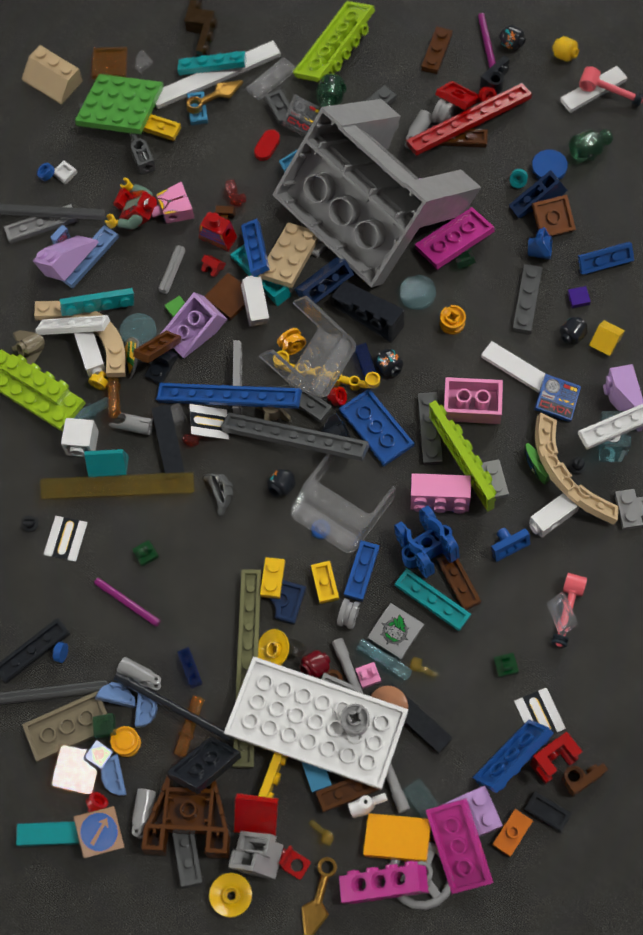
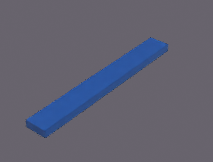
[156,383,302,409]

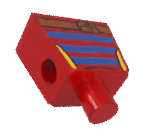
[199,212,237,252]

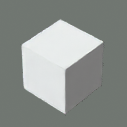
[61,418,99,457]

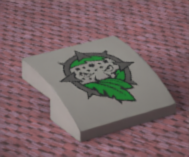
[368,603,425,659]

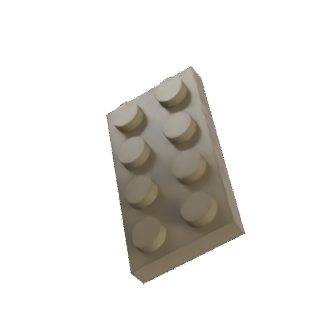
[22,691,114,763]

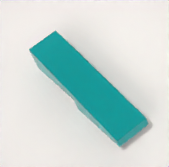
[230,245,291,306]
[16,821,79,847]

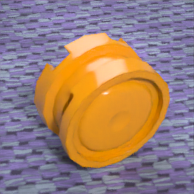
[440,305,466,335]
[277,328,306,356]
[110,726,141,758]

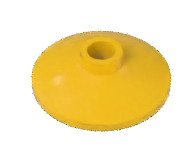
[258,629,289,666]
[209,873,252,917]

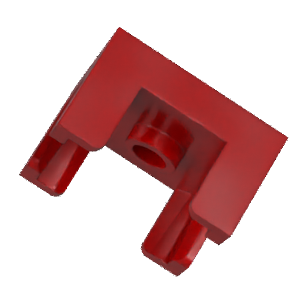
[530,731,583,784]

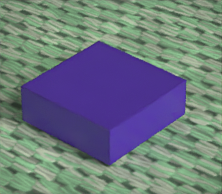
[567,286,591,308]

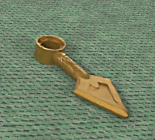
[187,80,243,114]
[302,857,337,935]

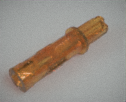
[106,377,121,418]
[175,696,204,757]

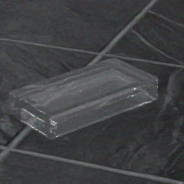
[547,592,578,635]

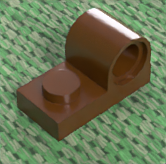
[562,763,608,797]

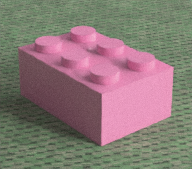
[444,377,503,424]
[410,474,471,514]

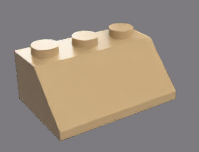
[22,45,83,104]

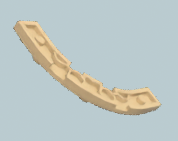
[34,301,126,377]
[535,413,619,525]

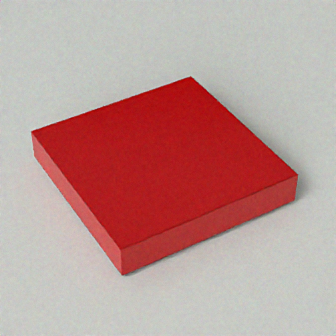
[435,81,479,110]
[234,794,278,836]

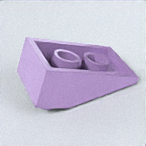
[33,235,99,281]
[160,292,227,358]
[603,364,643,432]
[426,786,503,837]

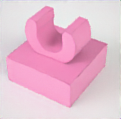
[355,662,381,689]

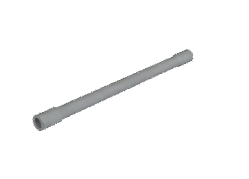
[332,638,410,813]

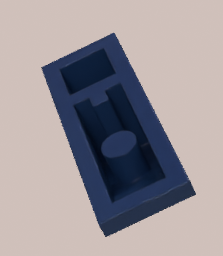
[509,170,568,218]

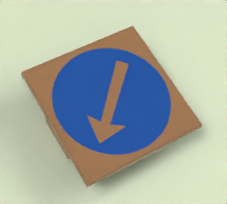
[74,806,124,858]

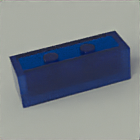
[355,343,376,379]
[177,647,203,689]

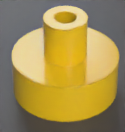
[88,371,108,390]

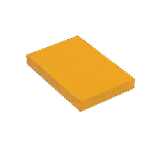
[363,813,431,862]

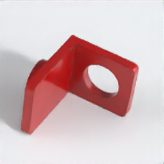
[279,846,311,880]

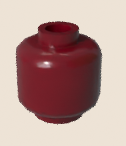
[300,650,330,679]

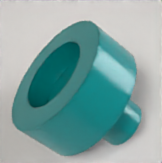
[510,169,528,188]

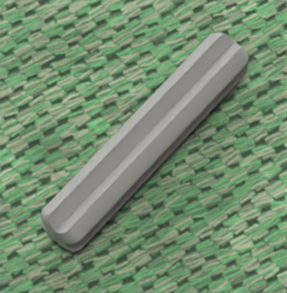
[159,245,185,294]

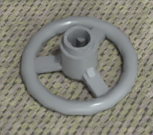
[389,841,454,910]

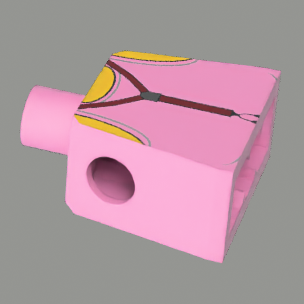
[152,182,194,223]

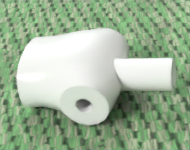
[348,793,388,818]

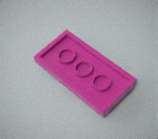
[415,207,495,269]
[426,798,493,894]

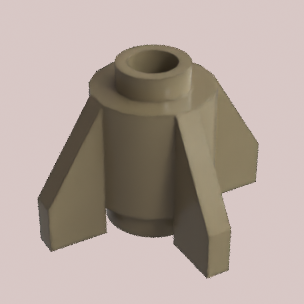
[12,330,45,365]
[256,407,291,422]

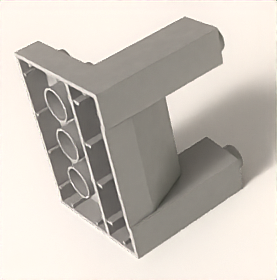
[272,99,482,288]

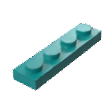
[178,51,246,76]
[60,288,134,316]
[395,569,471,631]

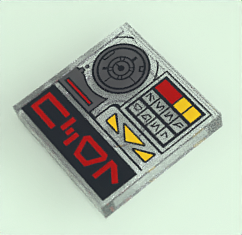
[282,94,321,137]

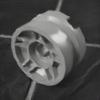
[431,99,455,124]
[337,599,360,630]
[340,704,370,736]

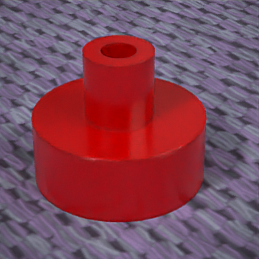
[478,87,497,103]
[327,386,347,406]
[86,792,108,812]

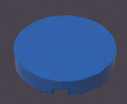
[532,150,567,179]

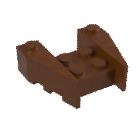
[142,775,230,859]

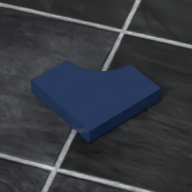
[268,580,306,625]

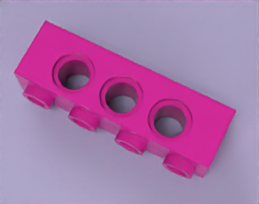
[339,861,429,904]

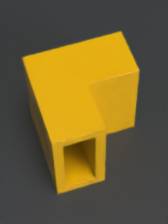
[589,320,625,356]

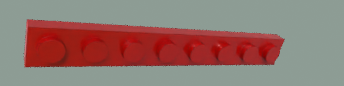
[406,83,532,156]

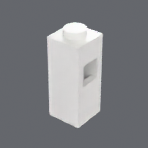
[241,276,269,327]
[74,332,106,378]
[529,493,579,538]

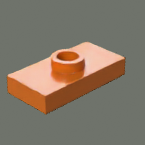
[493,809,533,857]

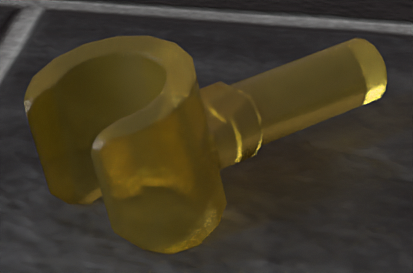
[410,657,437,678]
[309,820,334,846]

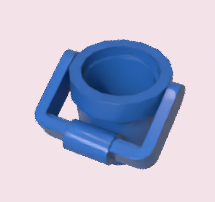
[528,227,553,260]

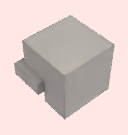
[229,831,284,879]

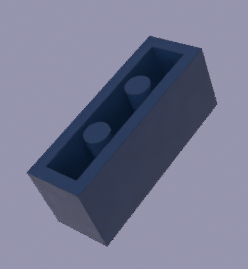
[294,257,354,306]

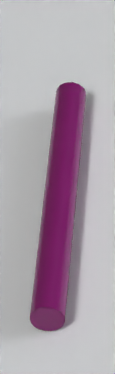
[478,13,496,67]
[94,577,161,627]

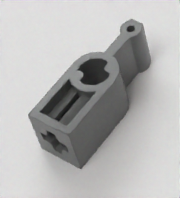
[129,133,156,175]

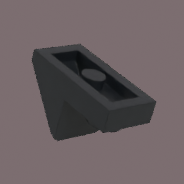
[144,350,179,384]

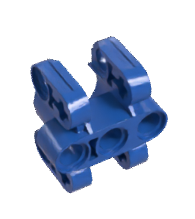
[394,505,460,578]

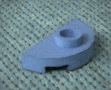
[95,682,135,708]
[135,693,158,728]
[101,754,127,795]

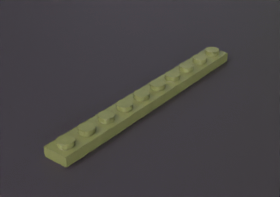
[233,569,262,768]

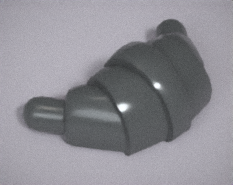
[204,474,233,516]

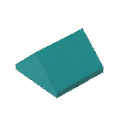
[84,449,129,477]

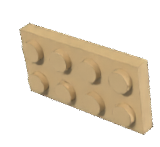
[258,222,319,288]

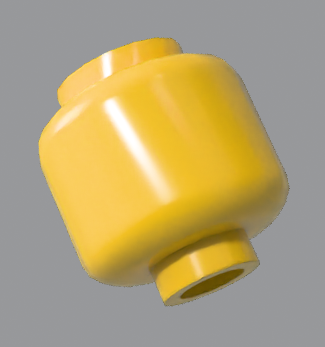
[552,36,579,62]

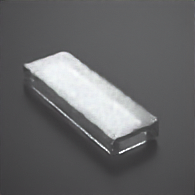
[247,57,295,101]

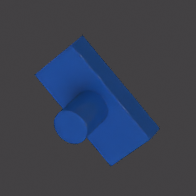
[491,528,530,562]

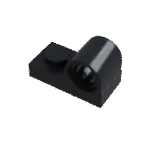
[480,56,509,95]

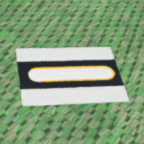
[189,404,229,440]
[44,516,88,561]
[514,688,566,733]

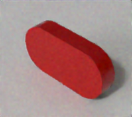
[254,129,280,161]

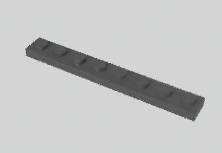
[221,412,369,461]

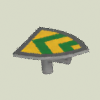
[124,337,141,379]

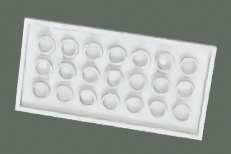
[224,656,408,790]

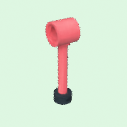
[579,67,643,107]
[551,572,587,647]

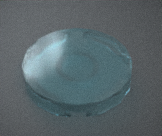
[400,275,436,310]
[120,313,157,346]

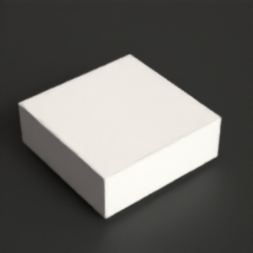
[53,161,77,184]

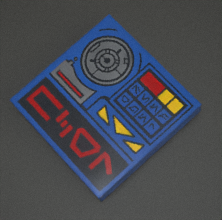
[534,374,581,422]

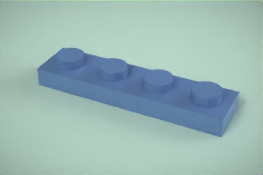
[61,225,119,288]

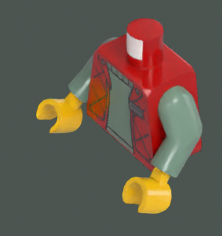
[105,178,157,230]

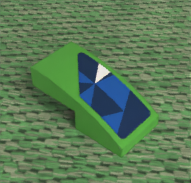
[524,443,550,485]

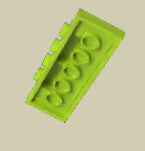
[293,1,375,83]
[0,349,86,432]
[429,400,496,512]

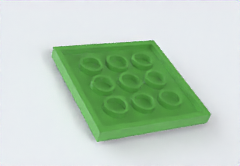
[75,74,164,134]

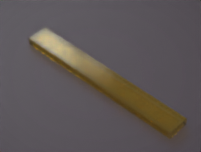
[40,472,195,499]

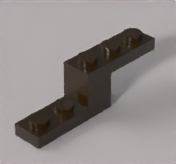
[184,0,218,57]

